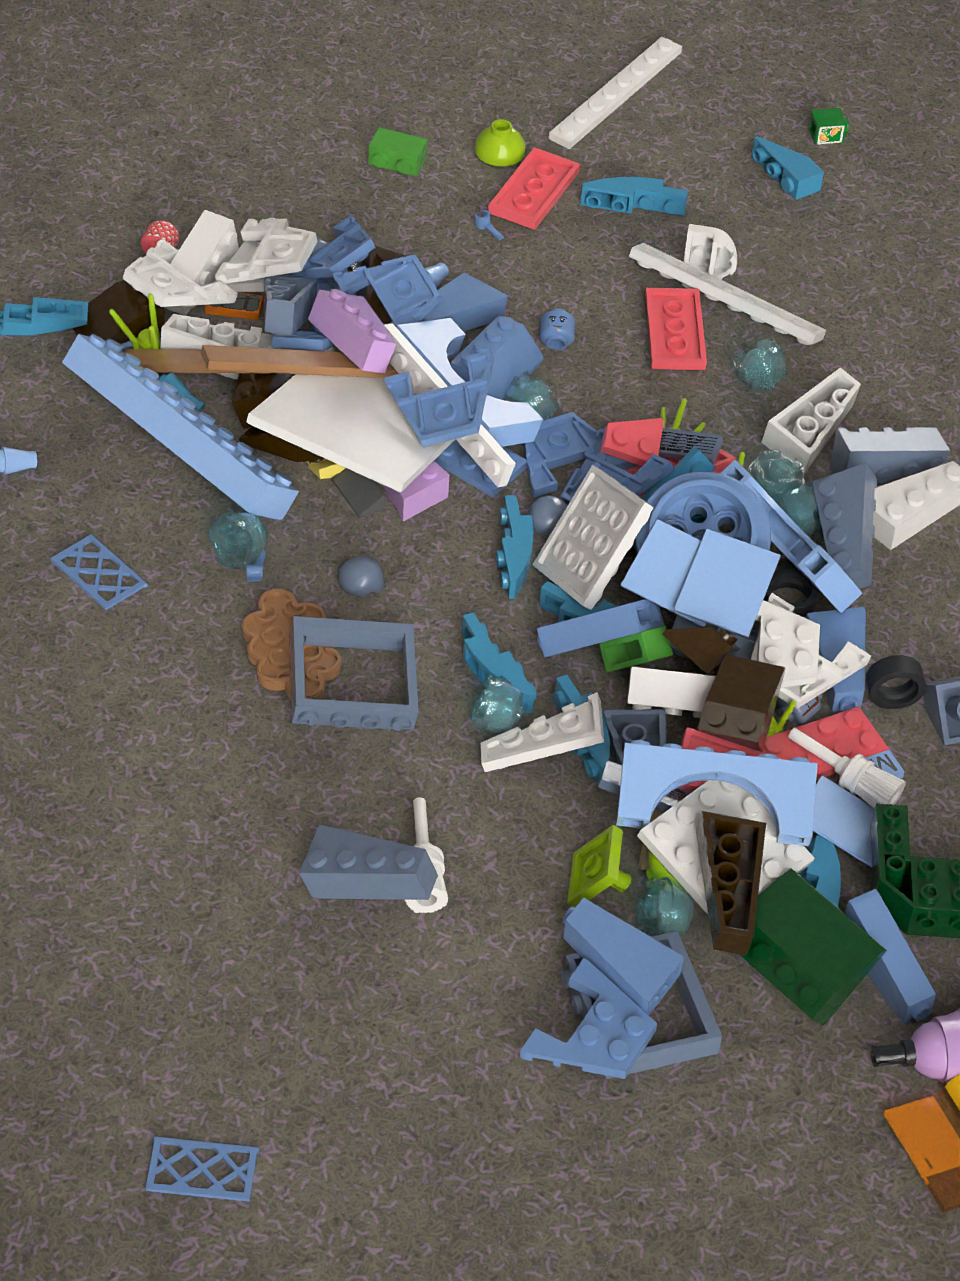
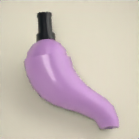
[870,1008,960,1083]

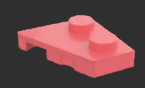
[600,418,664,466]

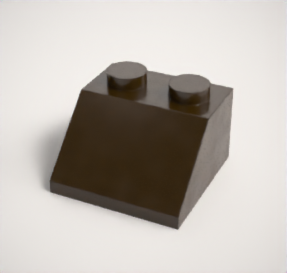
[663,627,740,676]

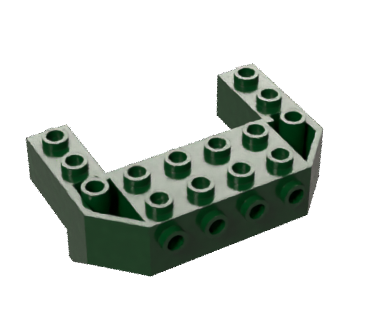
[869,803,960,938]

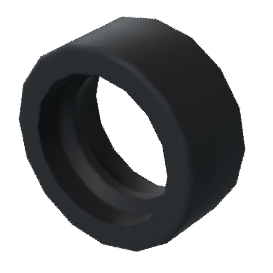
[763,568,819,618]
[866,655,926,709]

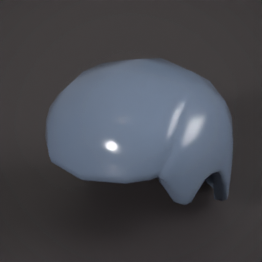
[527,496,567,537]
[338,556,385,598]

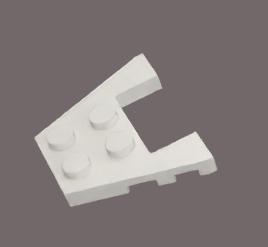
[215,219,318,284]
[123,239,238,307]
[751,593,871,709]
[755,600,820,688]

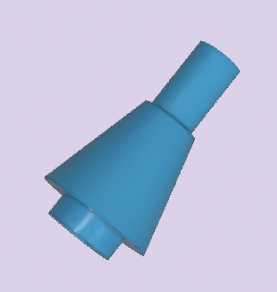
[159,372,205,412]

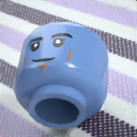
[539,308,575,350]

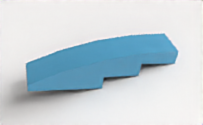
[0,297,88,335]

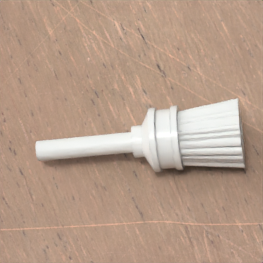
[788,727,906,809]
[405,798,448,913]

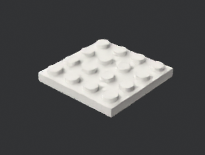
[532,465,654,610]
[637,780,815,914]

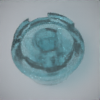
[733,339,787,391]
[503,371,559,421]
[748,450,804,505]
[781,481,823,536]
[208,513,268,569]
[470,674,523,733]
[636,877,693,937]

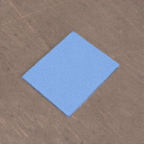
[620,519,706,627]
[674,529,781,637]
[813,775,874,868]

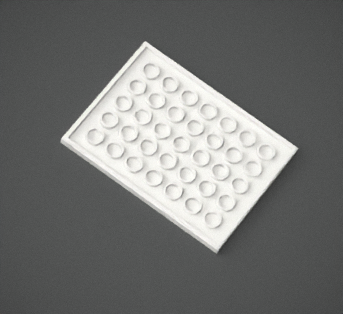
[247,345,456,492]

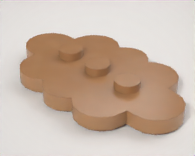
[242,589,342,700]

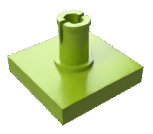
[567,825,632,907]

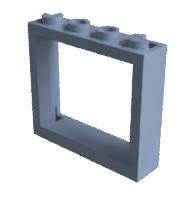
[289,616,419,731]
[561,931,722,1079]

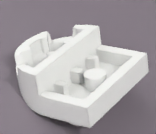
[684,224,737,280]

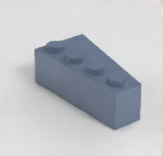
[263,275,318,337]
[830,427,950,484]
[812,463,877,589]
[603,709,666,829]
[299,825,438,900]

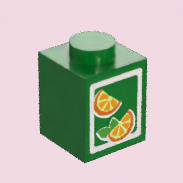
[808,108,849,145]

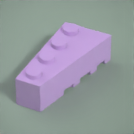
[308,289,397,374]
[380,461,450,521]

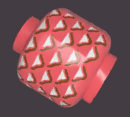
[141,220,179,254]

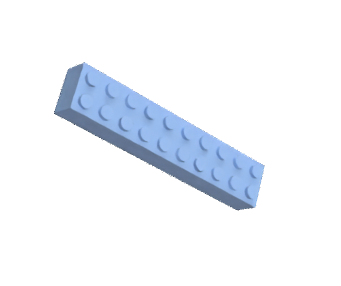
[62,334,299,520]

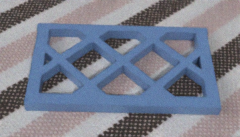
[50,534,148,610]
[145,1136,259,1202]

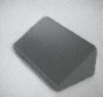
[332,468,385,518]

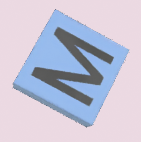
[865,750,905,778]

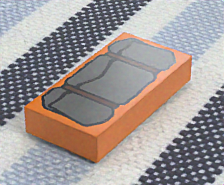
[205,293,263,320]

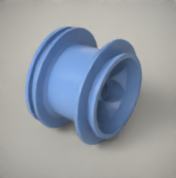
[636,472,771,555]

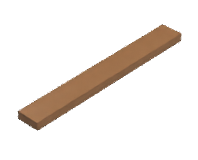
[201,345,399,378]

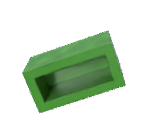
[368,127,428,176]
[599,626,673,672]

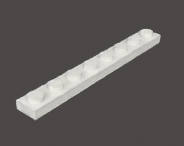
[549,37,682,149]
[629,243,826,345]
[384,324,516,487]

